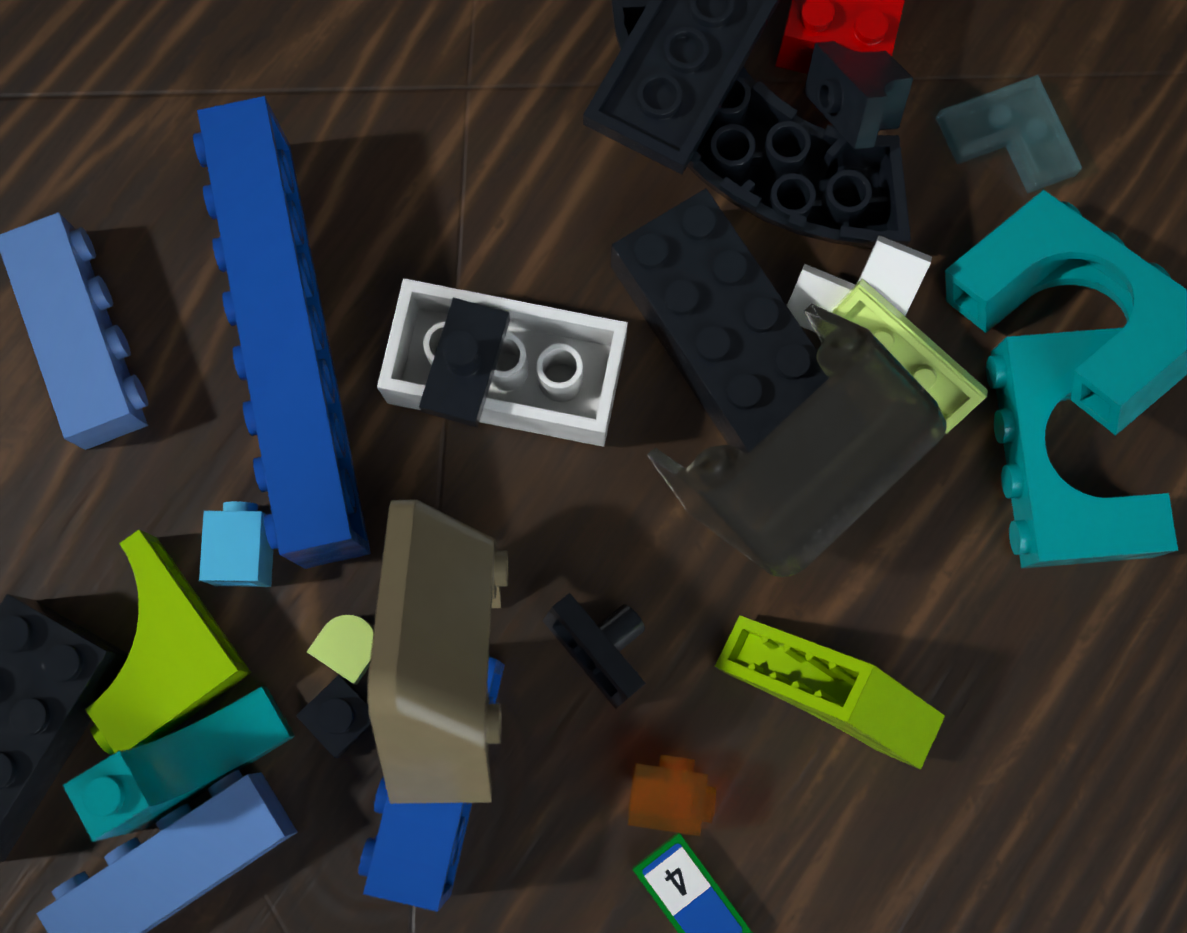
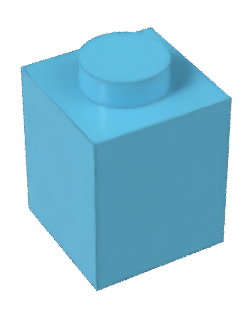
[199,501,273,587]

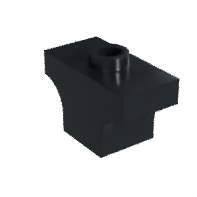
[804,41,913,149]

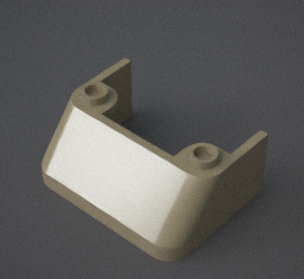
[368,500,508,803]

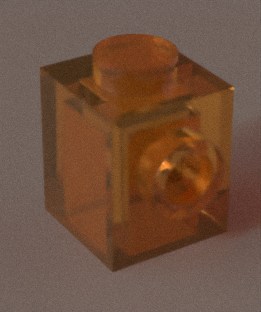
[627,754,716,836]

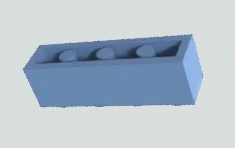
[0,212,148,450]
[36,770,297,933]

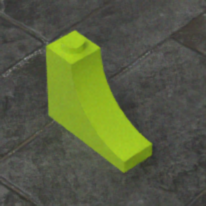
[85,530,251,755]
[715,615,945,770]

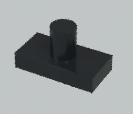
[419,297,511,428]
[543,593,646,709]

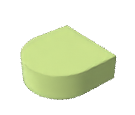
[307,615,374,685]

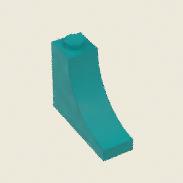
[63,686,295,842]

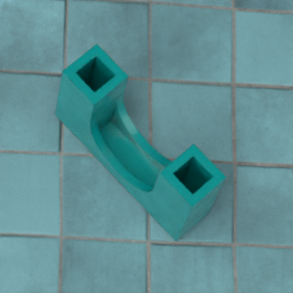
[945,189,1187,436]
[986,328,1178,569]

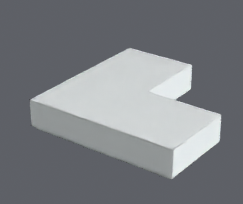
[787,235,932,344]

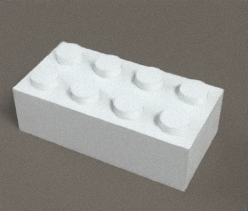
[377,278,628,447]

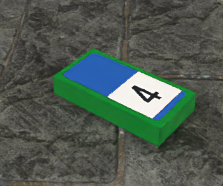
[632,832,752,933]

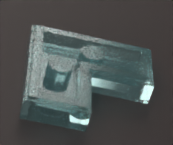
[936,75,1082,193]

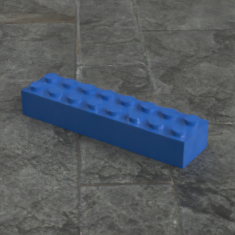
[193,96,371,569]

